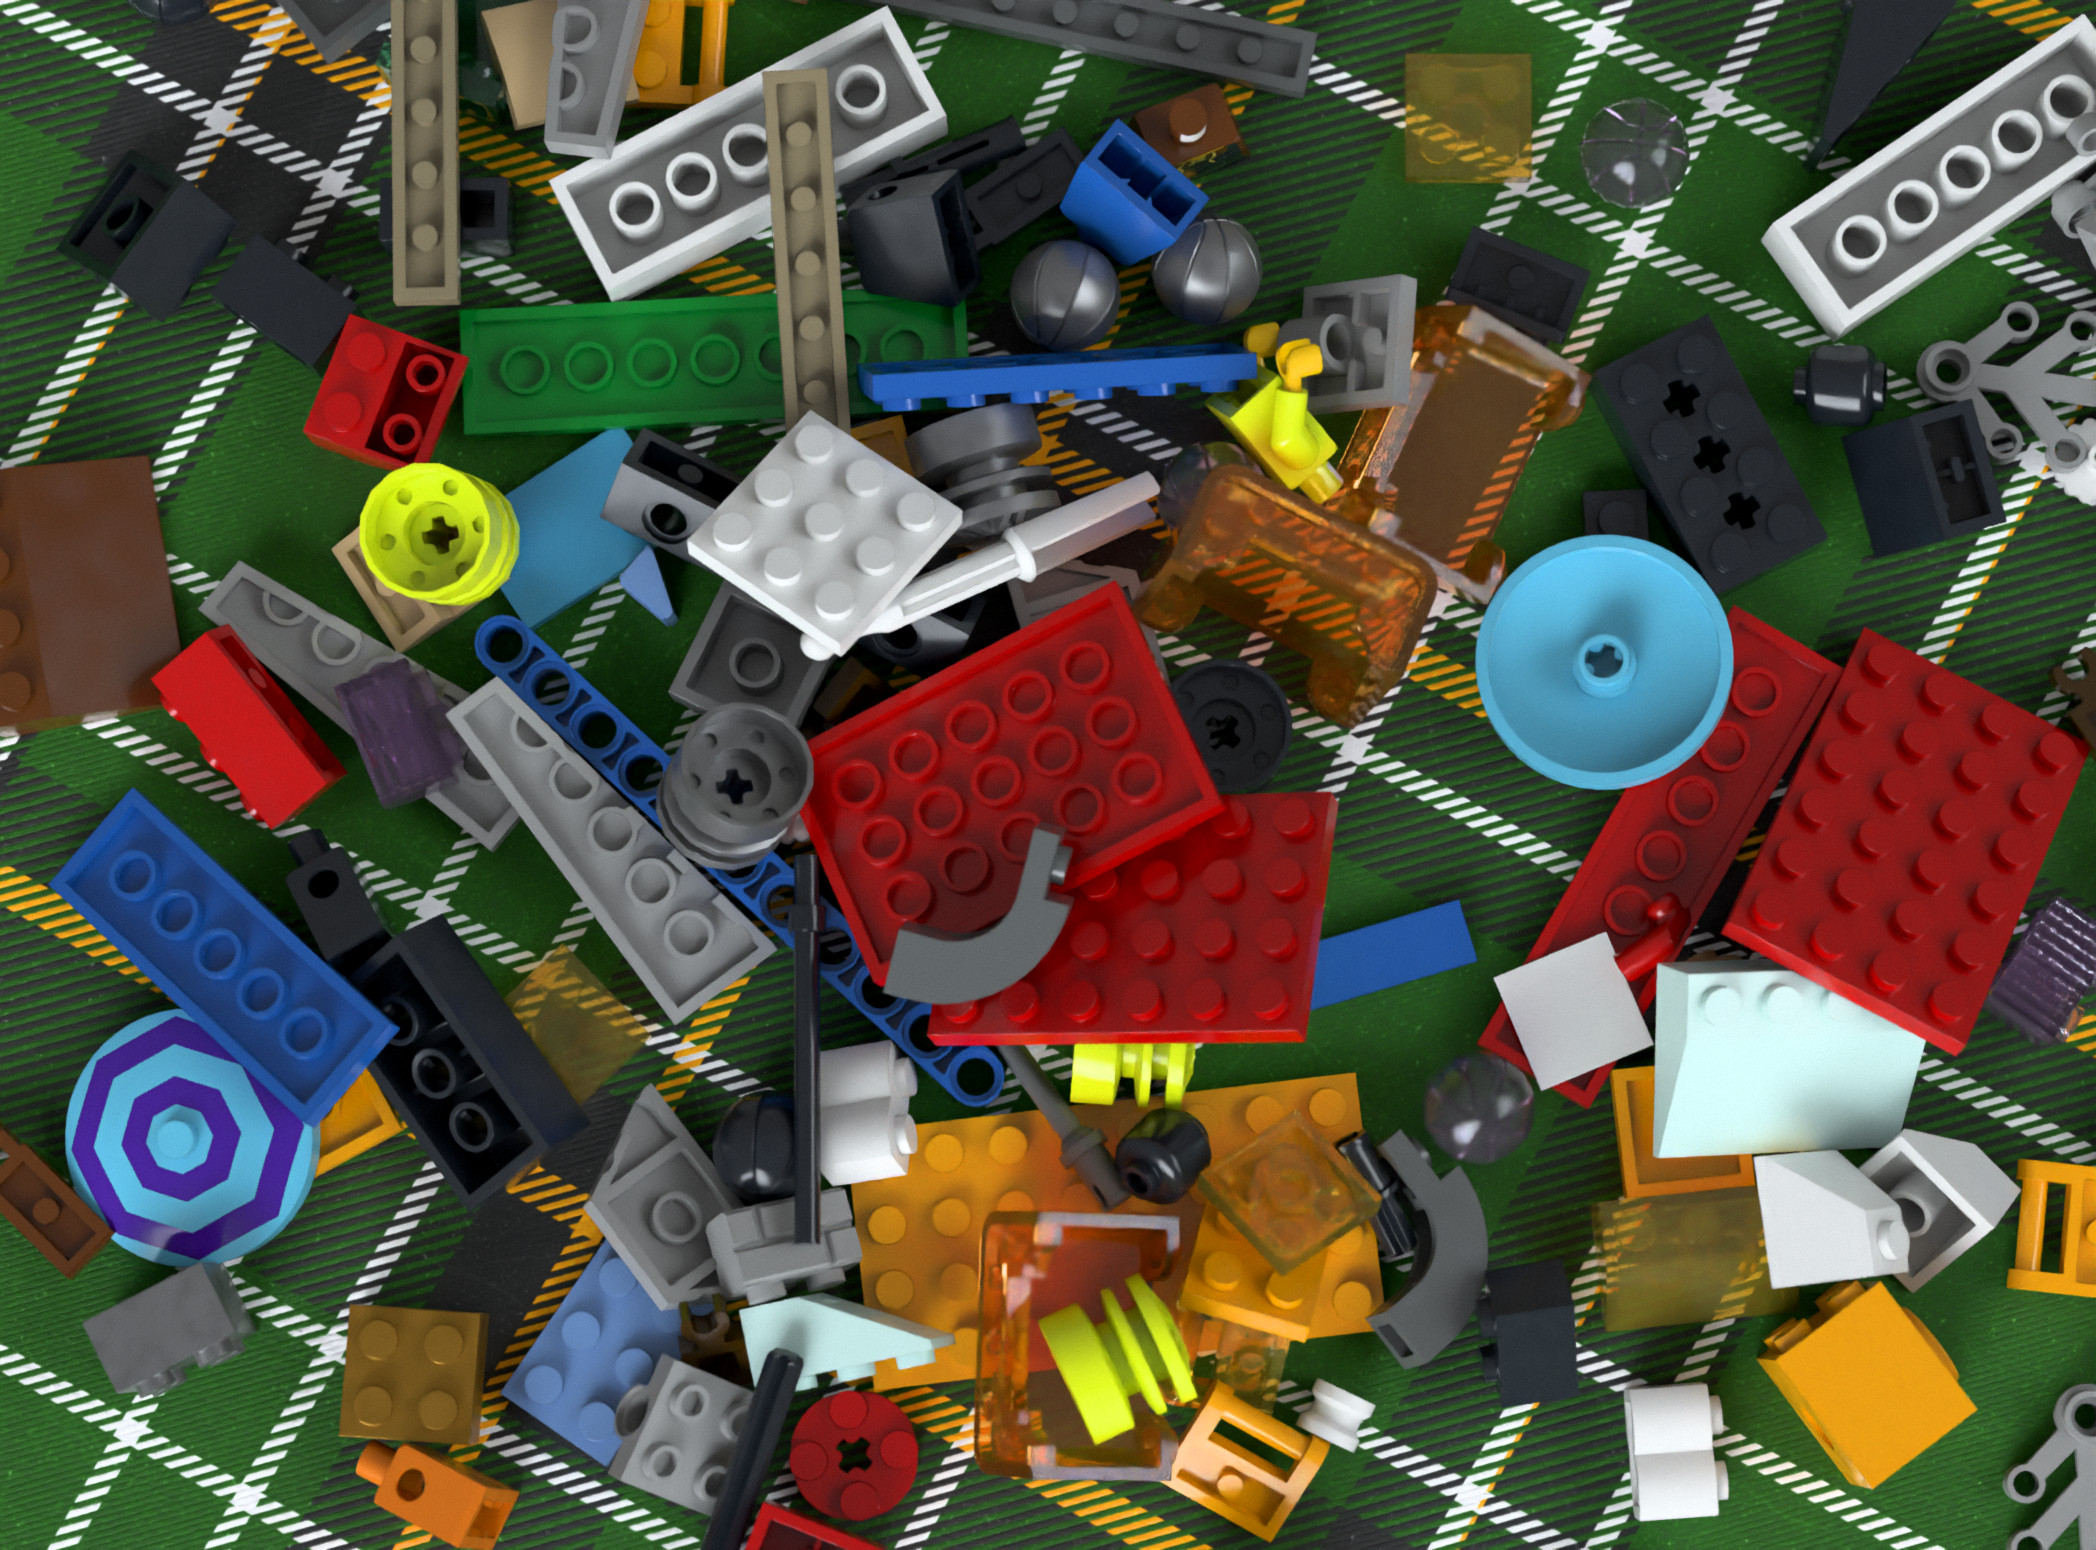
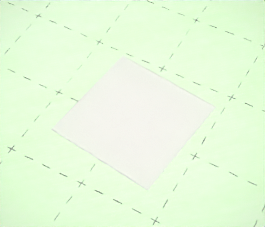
[1494,932,1654,1091]

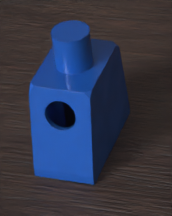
[1060,119,1210,266]

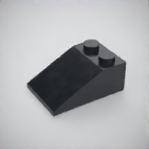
[1802,0,1957,174]

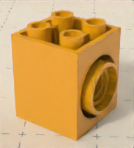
[1756,1279,1977,1489]

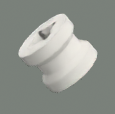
[1295,1378,1376,1453]

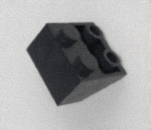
[1840,398,2007,559]

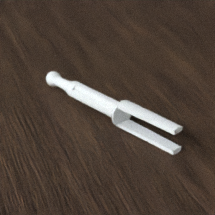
[800,471,1160,661]

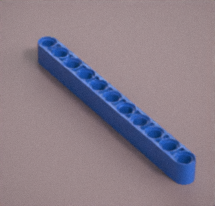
[474,615,1005,1108]

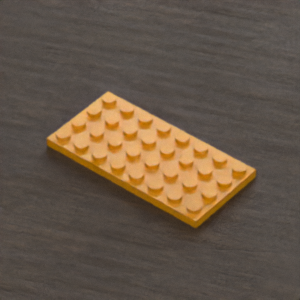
[851,1072,1384,1391]

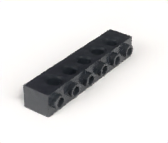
[600,427,988,679]

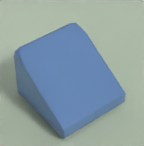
[619,544,679,627]

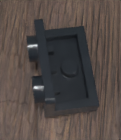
[1444,225,1591,350]

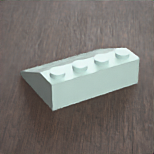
[1653,959,1926,1158]

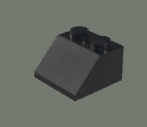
[56,149,238,322]

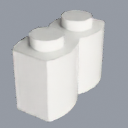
[820,1040,918,1186]
[1624,1382,1729,1521]

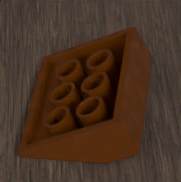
[0,455,183,738]

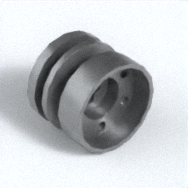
[904,402,1062,549]
[656,702,814,870]

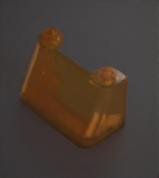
[1316,305,1592,604]
[1131,463,1438,730]
[973,1211,1184,1481]

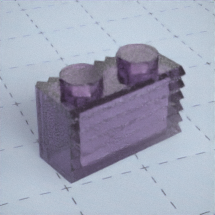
[334,658,465,811]
[1982,895,2096,1047]

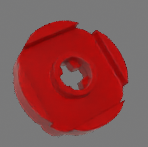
[789,1390,919,1521]

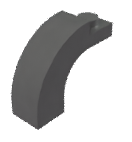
[883,821,1075,1004]
[1365,1129,1488,1370]

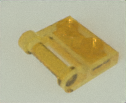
[1157,1282,1290,1417]

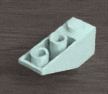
[739,1293,956,1392]

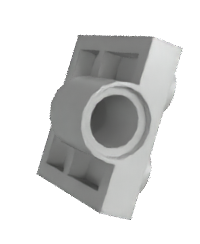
[1277,274,1417,415]
[608,1353,754,1516]

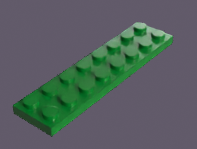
[459,288,972,439]

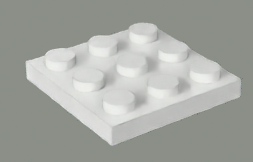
[687,410,963,657]

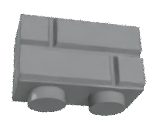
[706,1187,863,1305]

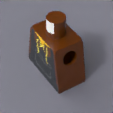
[1127,83,1251,182]

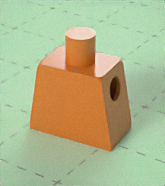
[356,1439,520,1550]

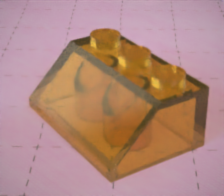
[1590,1185,1799,1332]

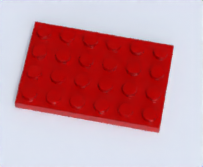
[799,580,1227,987]
[1721,627,2090,1056]
[927,791,1338,1046]

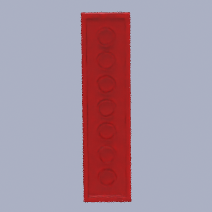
[1476,605,1844,1110]

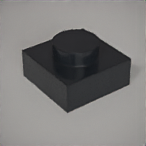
[1580,489,1649,542]

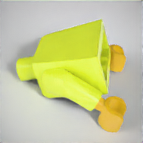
[1204,322,1344,505]

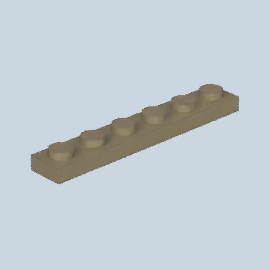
[391,0,461,306]
[762,68,851,436]

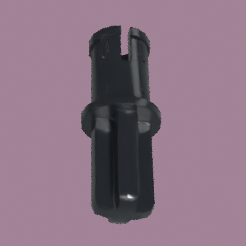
[1328,1129,1417,1258]

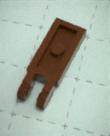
[0,1120,115,1280]

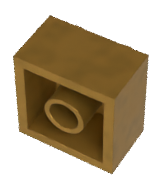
[339,1304,489,1445]

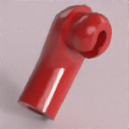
[1613,892,1691,982]

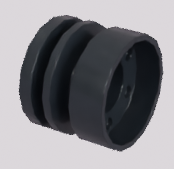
[1170,659,1293,795]

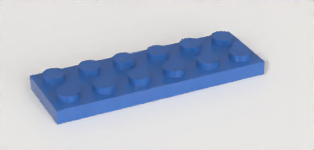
[856,342,1257,411]
[48,787,400,1128]

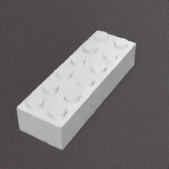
[549,6,948,302]
[1761,14,2096,343]

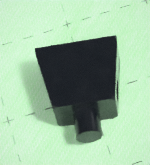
[837,169,984,307]
[285,829,398,979]

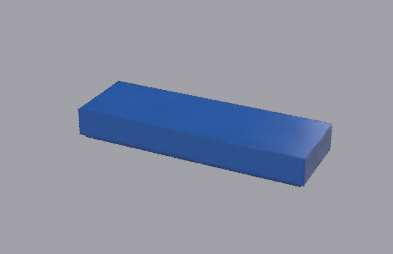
[1310,899,1478,1011]

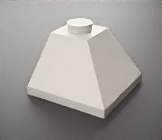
[1858,1129,2021,1294]
[1754,1150,1910,1289]

